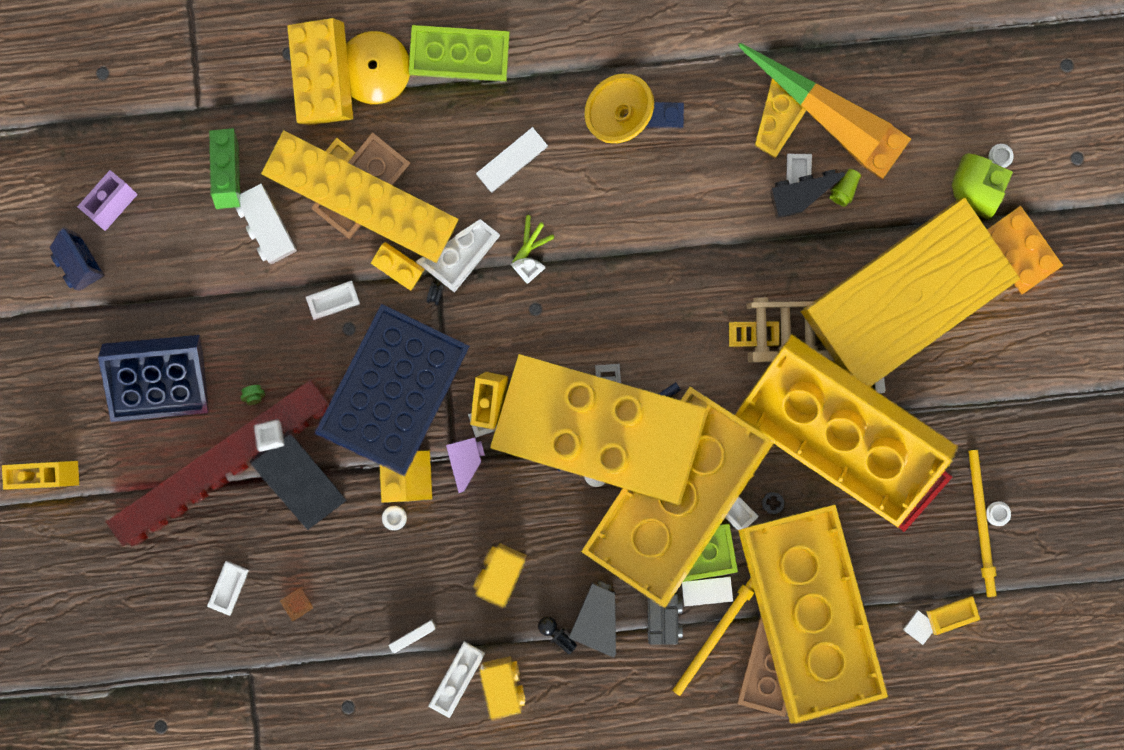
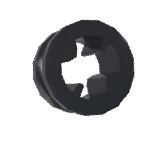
[426,282,444,306]
[762,492,784,514]

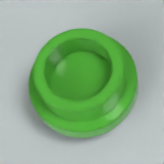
[240,385,265,405]

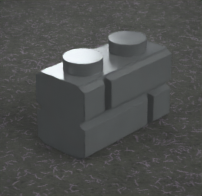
[647,593,683,645]

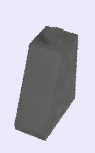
[569,580,616,658]

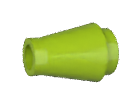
[830,169,861,207]

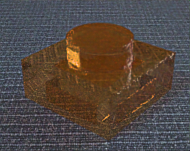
[280,587,314,622]

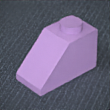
[446,438,485,493]

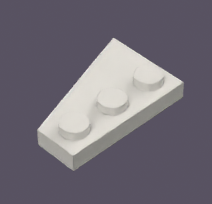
[416,219,500,293]

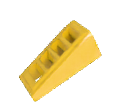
[729,321,779,347]

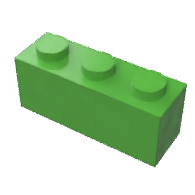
[209,128,240,209]

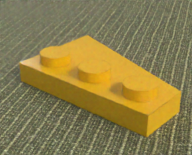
[755,78,806,158]

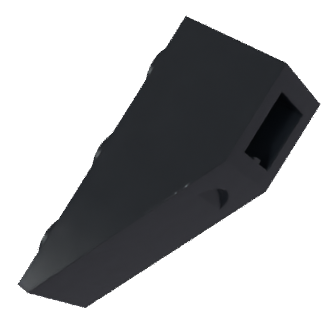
[770,169,845,219]

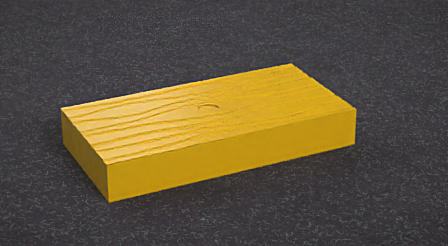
[800,198,1020,387]
[735,334,957,527]

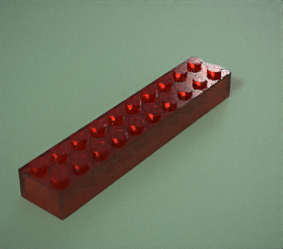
[106,380,331,547]

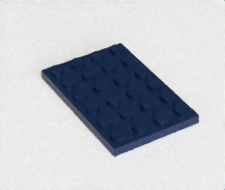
[315,304,470,477]

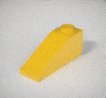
[2,461,79,490]

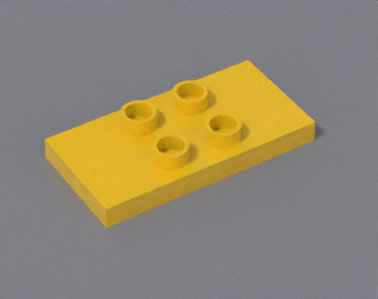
[490,354,708,505]
[581,387,774,608]
[738,505,888,723]

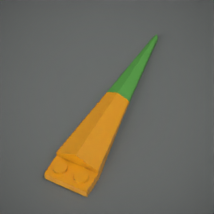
[738,43,911,179]

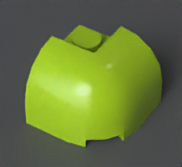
[951,153,1013,219]

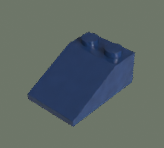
[50,228,105,291]

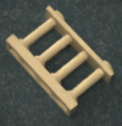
[746,298,834,363]

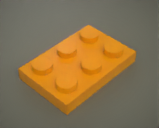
[987,206,1063,294]

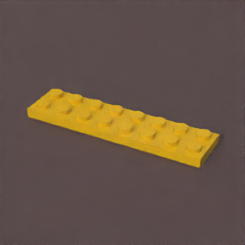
[261,130,459,263]

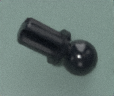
[538,616,577,654]

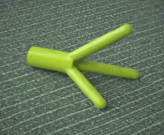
[512,215,554,262]

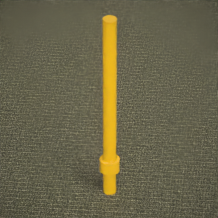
[968,450,997,597]
[672,577,755,696]

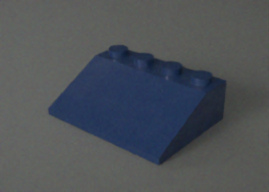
[98,335,209,422]

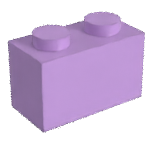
[77,170,138,231]

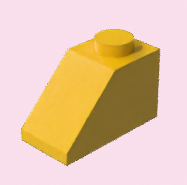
[470,372,508,429]

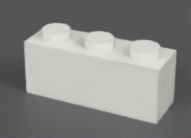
[235,184,297,264]

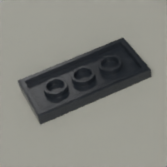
[249,430,347,530]

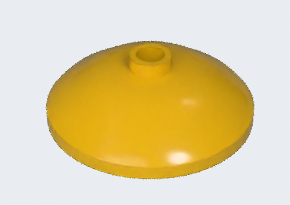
[346,31,410,105]
[584,74,654,143]

